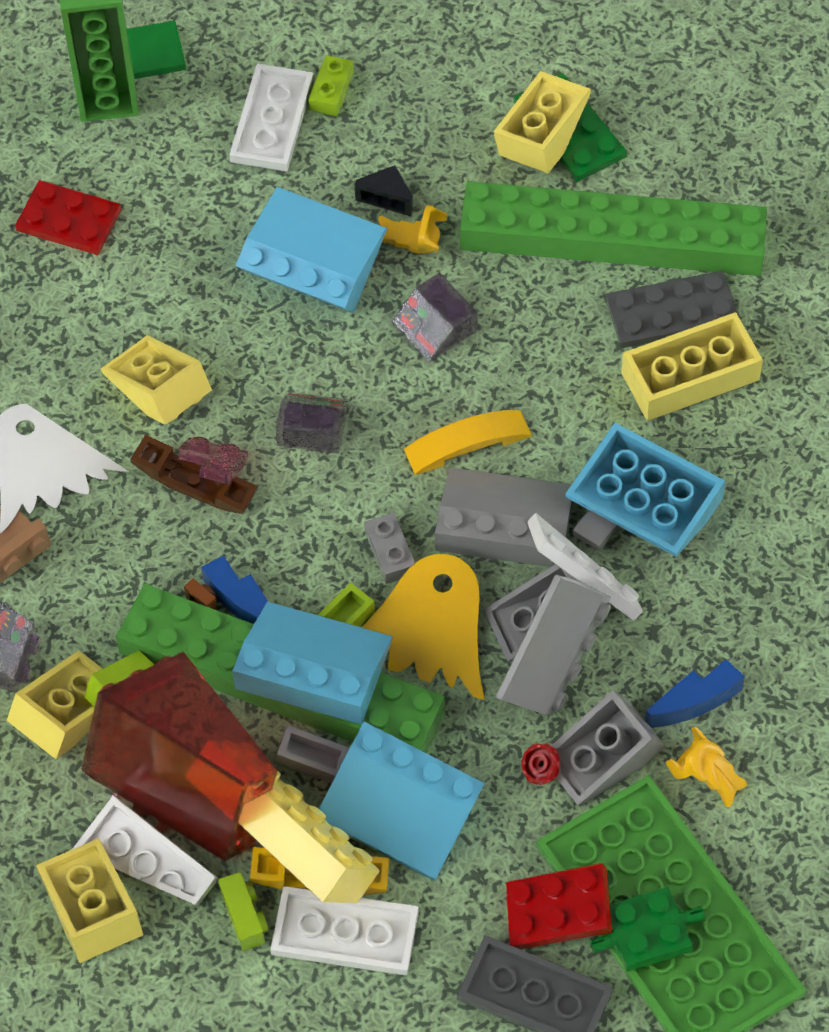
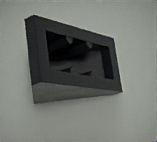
[355,165,413,217]

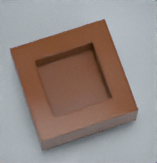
[184,578,218,611]

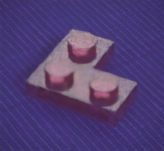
[178,436,249,484]

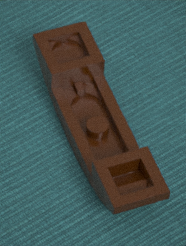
[130,435,258,514]

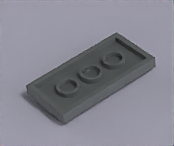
[605,270,739,348]
[457,935,613,1032]

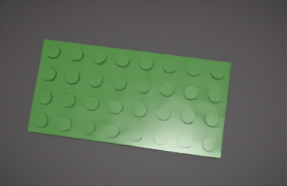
[536,775,807,1032]

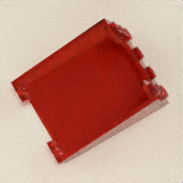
[81,651,278,862]

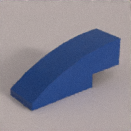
[201,555,268,624]
[645,659,745,728]

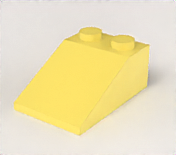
[493,71,591,174]
[101,335,212,425]
[7,650,112,759]
[36,838,143,963]

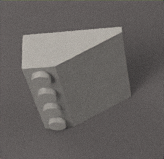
[435,468,572,567]
[496,575,611,715]

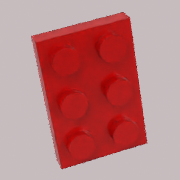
[15,180,122,256]
[506,863,612,950]

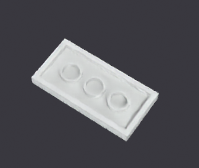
[229,64,314,172]
[271,886,419,976]

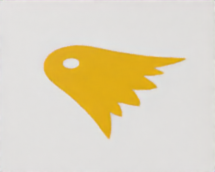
[361,554,485,700]

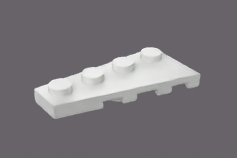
[527,513,643,620]
[73,796,219,906]

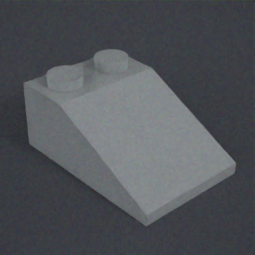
[483,564,605,663]
[551,690,666,807]

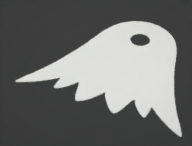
[0,404,129,533]

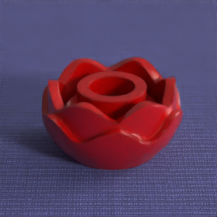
[521,744,561,785]

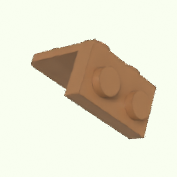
[0,509,51,583]

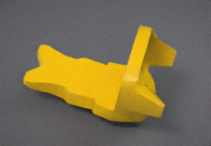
[378,205,448,254]
[665,727,747,807]

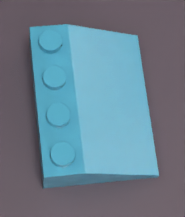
[236,187,387,313]
[565,423,725,557]
[232,602,393,725]
[319,722,484,880]

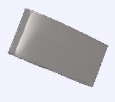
[573,510,622,551]

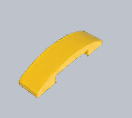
[404,410,532,475]
[250,847,389,895]

